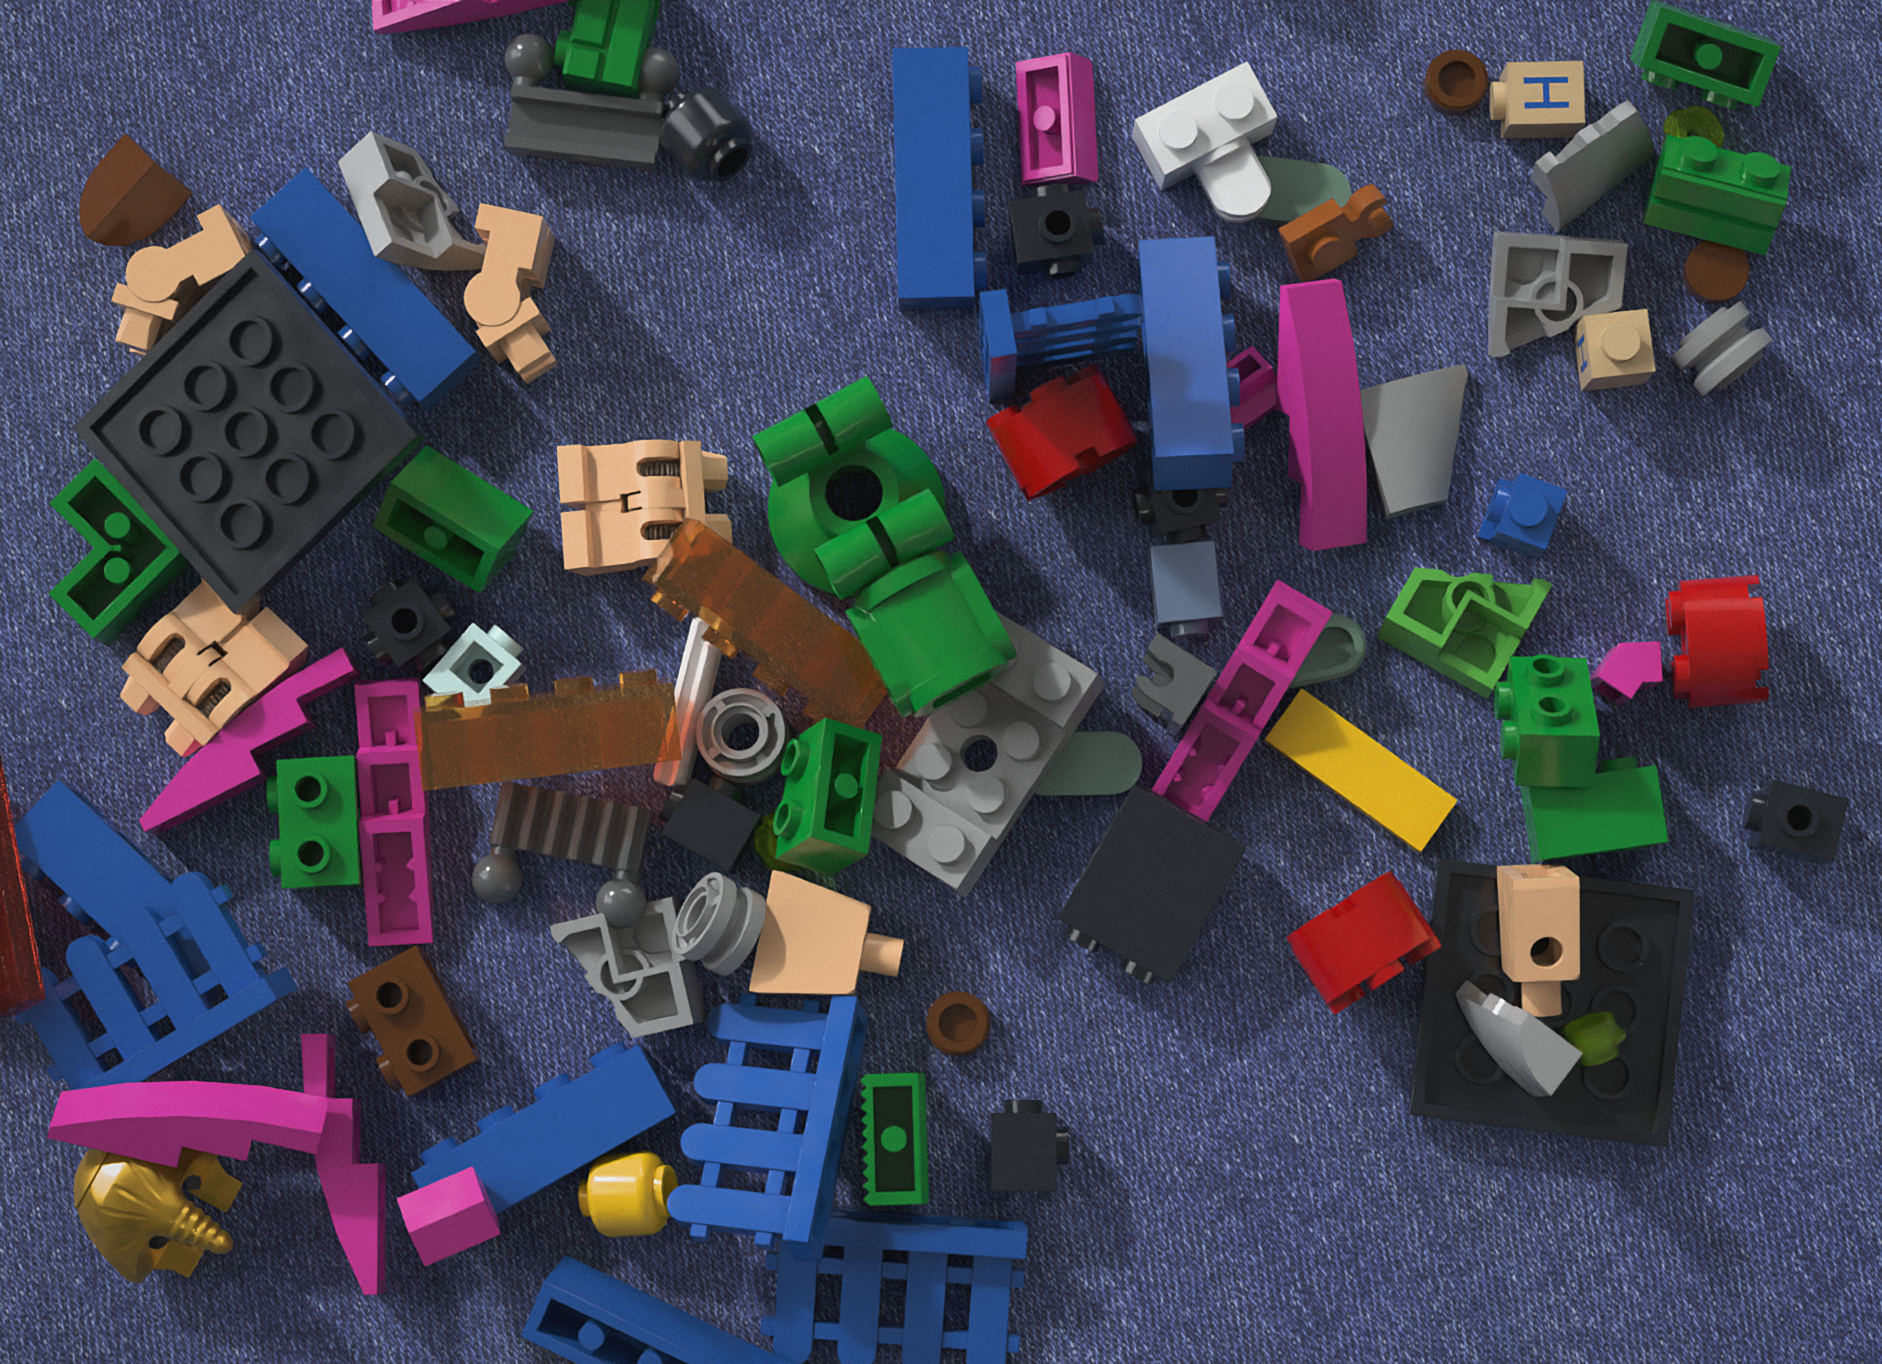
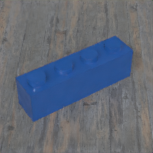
[892,47,987,310]
[249,167,483,413]
[1137,236,1245,491]
[5,779,224,1003]
[411,1040,680,1216]
[521,1254,792,1364]

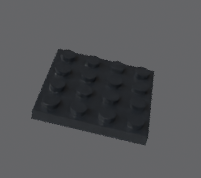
[73,249,426,616]
[1407,858,1695,1147]

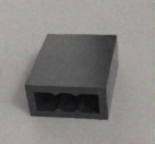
[1057,781,1247,985]

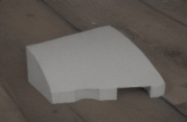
[1531,99,1654,233]
[338,131,487,271]
[1488,231,1628,357]
[1360,364,1468,520]
[550,896,707,1038]
[1456,980,1583,1097]

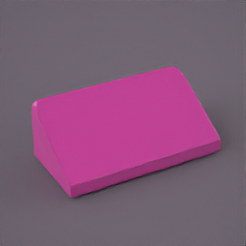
[1016,52,1098,187]

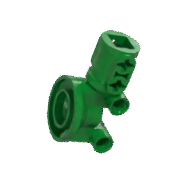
[752,376,1017,718]

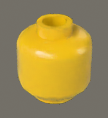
[578,1150,678,1238]

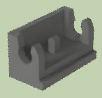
[1131,633,1217,738]

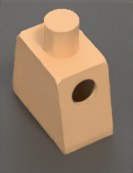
[1497,863,1580,1017]
[749,870,904,996]

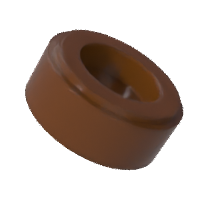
[1423,49,1489,116]
[1683,240,1749,304]
[926,991,990,1056]

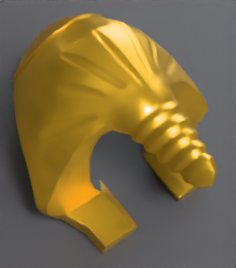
[73,1147,243,1284]

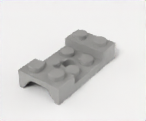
[870,610,1105,898]

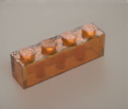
[641,517,887,728]
[413,668,682,791]

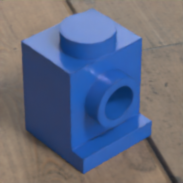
[1476,473,1568,560]

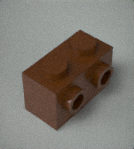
[346,945,483,1097]

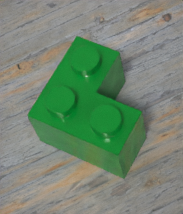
[48,458,191,647]

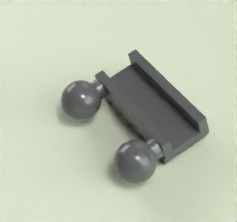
[504,33,680,172]
[472,781,655,929]

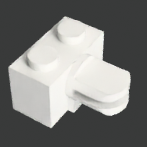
[1132,61,1277,223]

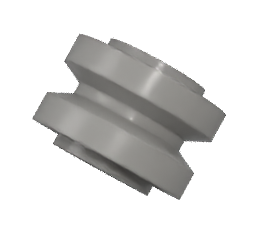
[1671,301,1773,397]
[696,688,791,786]
[672,872,766,976]

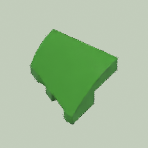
[1377,567,1553,699]

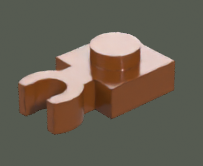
[1278,184,1394,283]

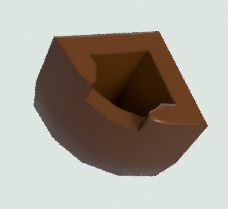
[79,133,193,246]

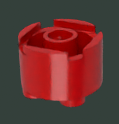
[985,363,1138,502]
[1665,574,1769,709]
[1286,870,1443,1016]

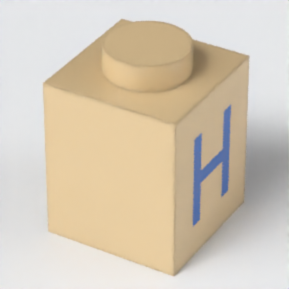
[1489,61,1585,139]
[1573,309,1656,391]

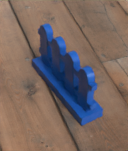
[978,289,1144,402]
[12,871,298,1106]
[667,993,869,1264]
[761,1207,1028,1364]

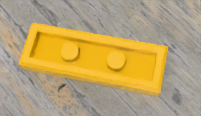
[1263,688,1458,853]

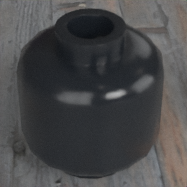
[659,88,753,182]

